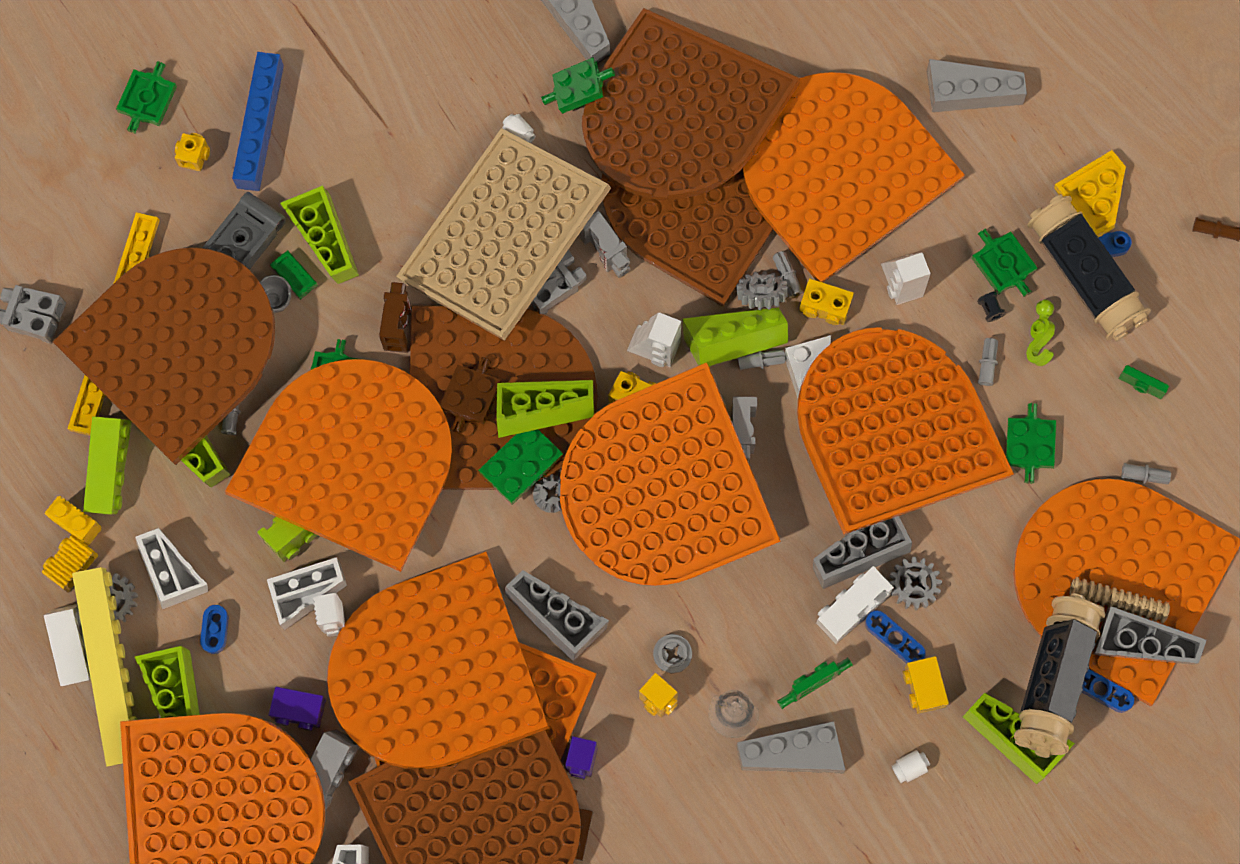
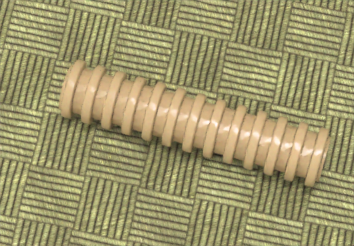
[1069,577,1170,623]

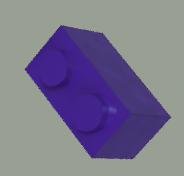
[269,687,326,731]
[565,736,598,780]

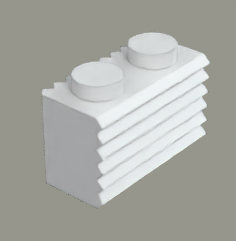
[312,593,345,637]

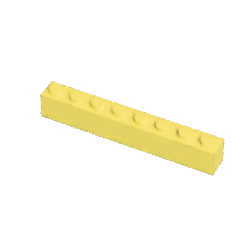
[72,567,137,767]

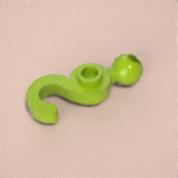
[1026,300,1055,366]

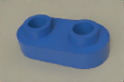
[1099,231,1132,258]
[200,605,229,654]

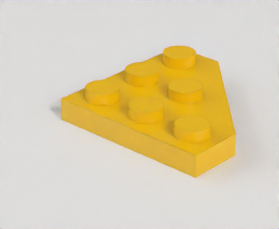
[1054,150,1126,238]

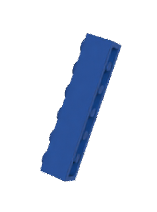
[232,52,284,191]

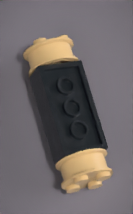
[1027,194,1151,342]
[1014,593,1105,758]

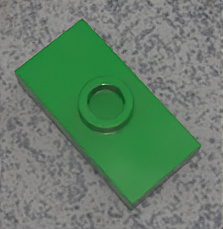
[270,250,318,300]
[1118,365,1169,399]

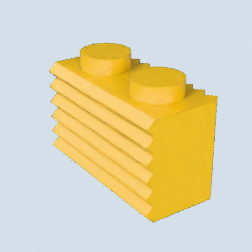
[45,496,101,546]
[42,535,99,593]

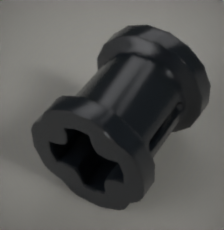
[977,292,1006,322]

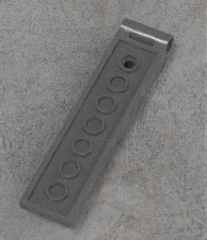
[202,192,286,270]

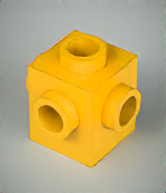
[175,133,210,172]

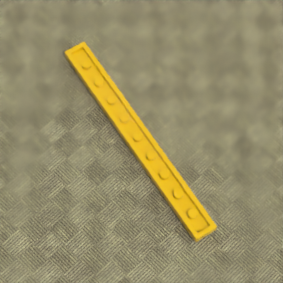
[67,212,160,436]

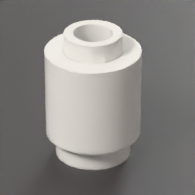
[502,114,536,143]
[892,750,930,783]

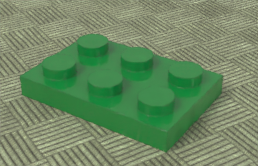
[478,429,563,505]

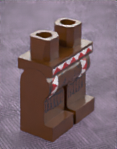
[379,282,412,353]

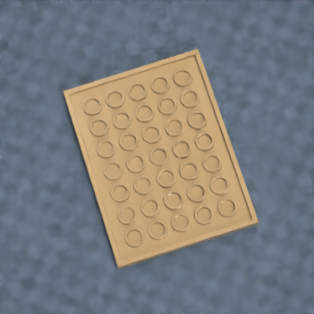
[396,128,611,341]

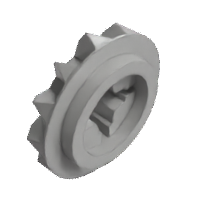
[533,475,562,513]
[653,634,692,674]

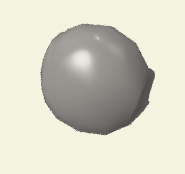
[260,275,291,313]

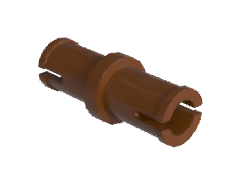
[1192,217,1240,242]

